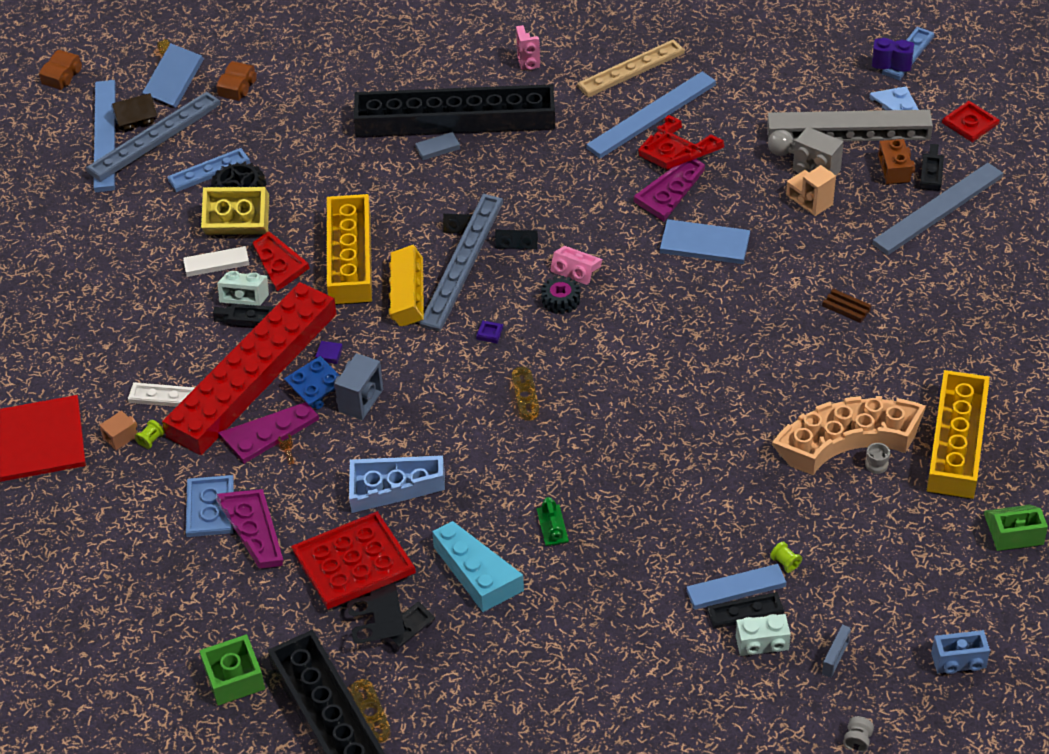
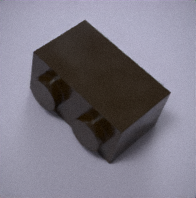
[111,93,157,131]

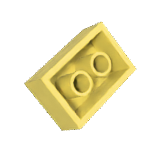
[201,187,269,235]

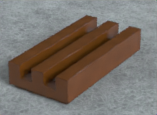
[822,289,872,323]

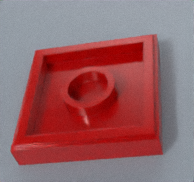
[942,101,1000,142]

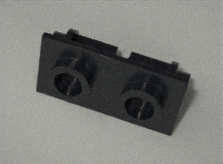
[443,213,472,234]
[495,230,538,250]

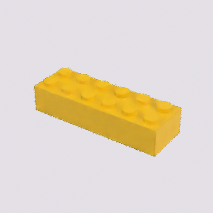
[327,194,372,304]
[927,370,990,499]

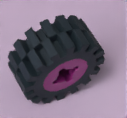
[541,276,580,314]

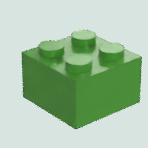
[199,634,265,706]

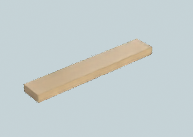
[577,39,685,97]

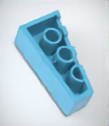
[432,521,524,612]

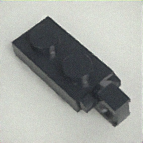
[920,144,944,191]
[213,303,273,327]

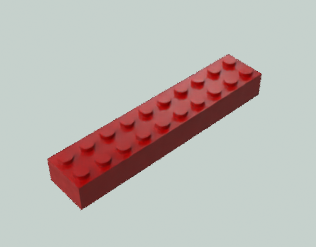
[162,282,337,455]

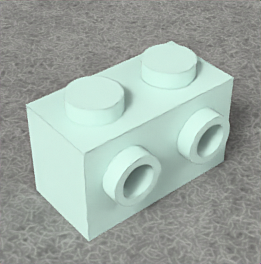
[218,271,269,306]
[735,614,791,656]

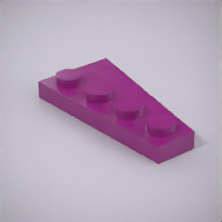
[634,159,705,221]
[218,402,319,464]
[216,489,283,569]

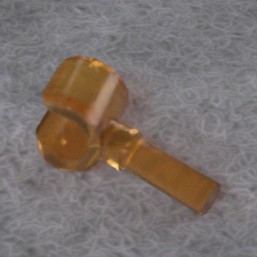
[278,434,294,465]

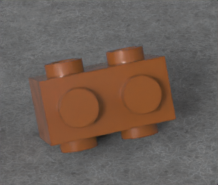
[878,139,915,184]

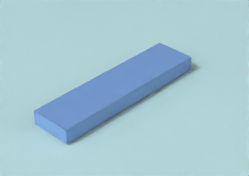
[882,27,934,81]
[167,148,250,192]
[686,564,786,610]

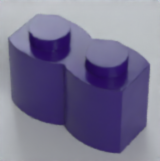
[872,38,915,72]

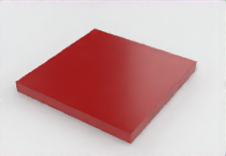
[0,395,86,482]
[291,511,416,610]

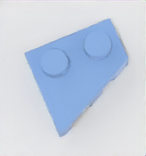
[869,87,919,110]

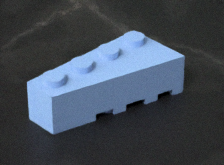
[349,456,445,513]

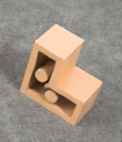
[786,165,836,216]

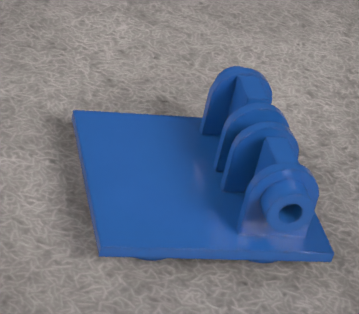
[284,356,340,409]

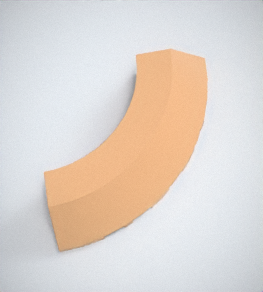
[772,396,926,475]

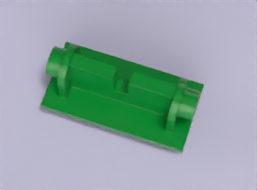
[537,497,569,546]

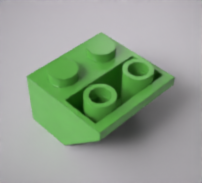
[984,505,1048,551]

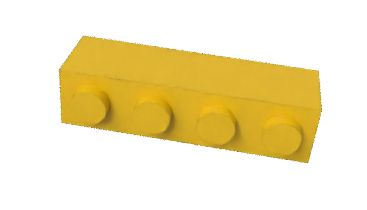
[389,244,424,326]

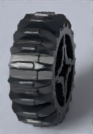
[211,161,267,187]

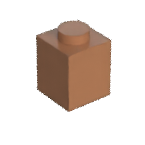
[99,411,138,450]

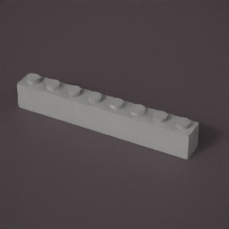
[767,110,933,142]

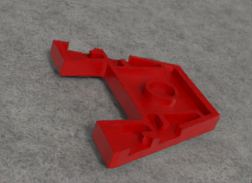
[638,115,724,170]

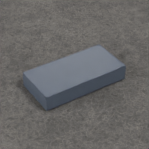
[415,132,460,160]
[822,625,851,678]

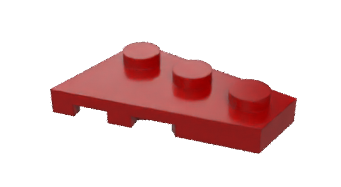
[253,231,310,291]

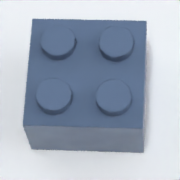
[334,353,384,420]

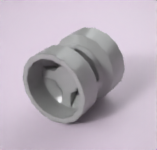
[865,443,890,474]
[843,716,874,753]

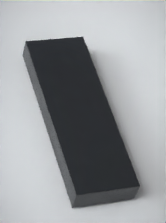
[707,592,785,629]

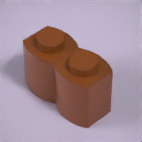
[39,50,82,90]
[216,61,257,101]

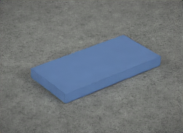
[660,219,750,264]

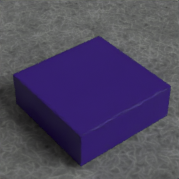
[476,320,503,344]
[315,341,343,364]

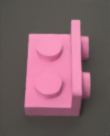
[516,25,540,70]
[550,246,602,285]

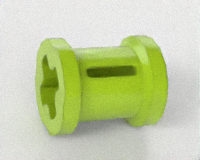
[134,420,165,450]
[770,541,802,573]

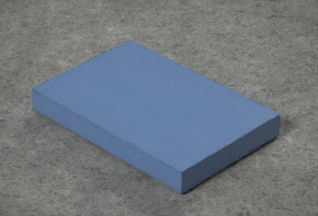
[142,43,204,108]
[186,475,234,537]

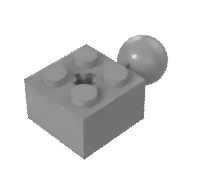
[768,127,844,175]

